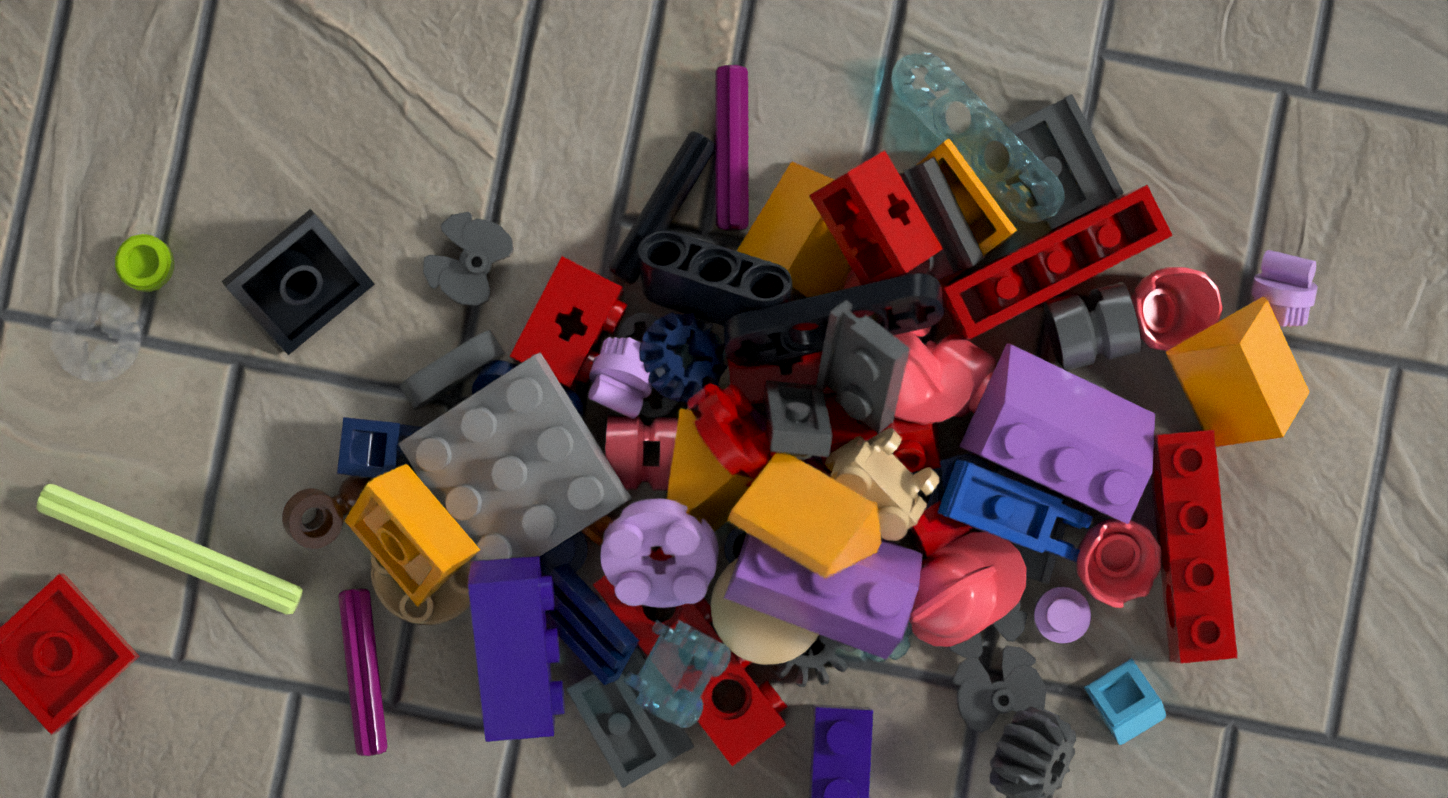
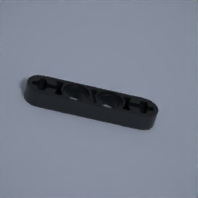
[724,273,944,367]

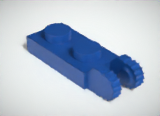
[937,459,1093,562]

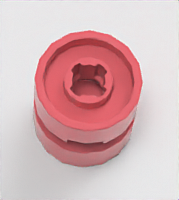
[605,415,678,491]

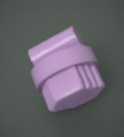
[1251,250,1318,327]
[588,337,653,419]

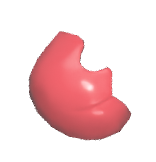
[1131,267,1223,351]
[1076,518,1161,608]

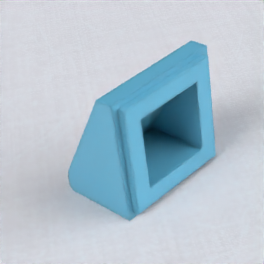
[1084,658,1166,745]

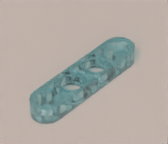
[891,52,1065,223]

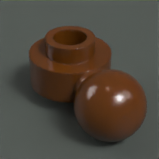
[282,476,374,549]

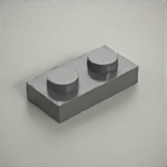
[763,380,832,459]

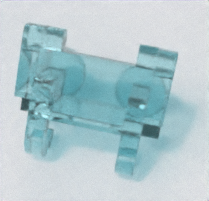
[623,620,731,728]

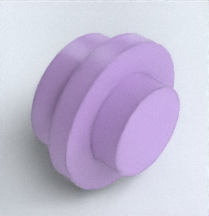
[1034,587,1091,644]

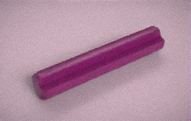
[715,65,749,231]
[338,588,388,756]

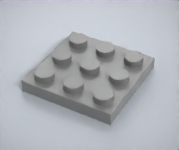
[398,353,632,561]

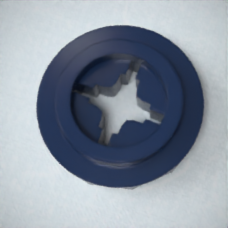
[640,312,728,402]

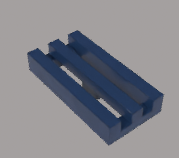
[545,564,639,685]

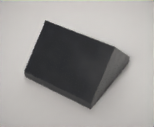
[222,209,375,355]

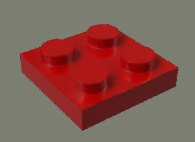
[0,573,140,735]

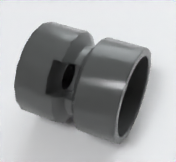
[1044,282,1141,371]

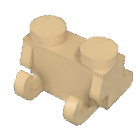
[825,428,939,541]

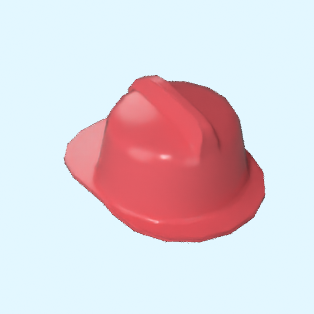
[893,331,974,424]
[907,532,1027,647]

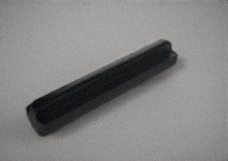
[609,131,715,284]

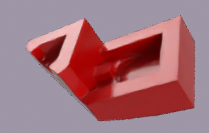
[910,499,974,559]

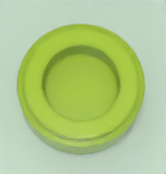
[115,234,175,292]

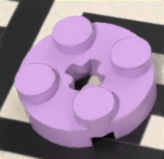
[600,499,718,608]

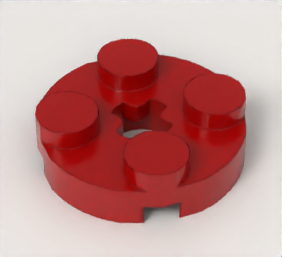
[687,384,777,488]

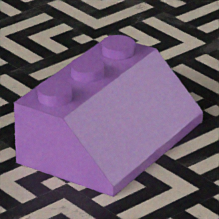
[959,343,1155,524]
[724,532,922,660]

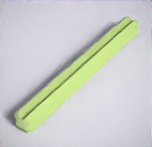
[36,484,303,615]

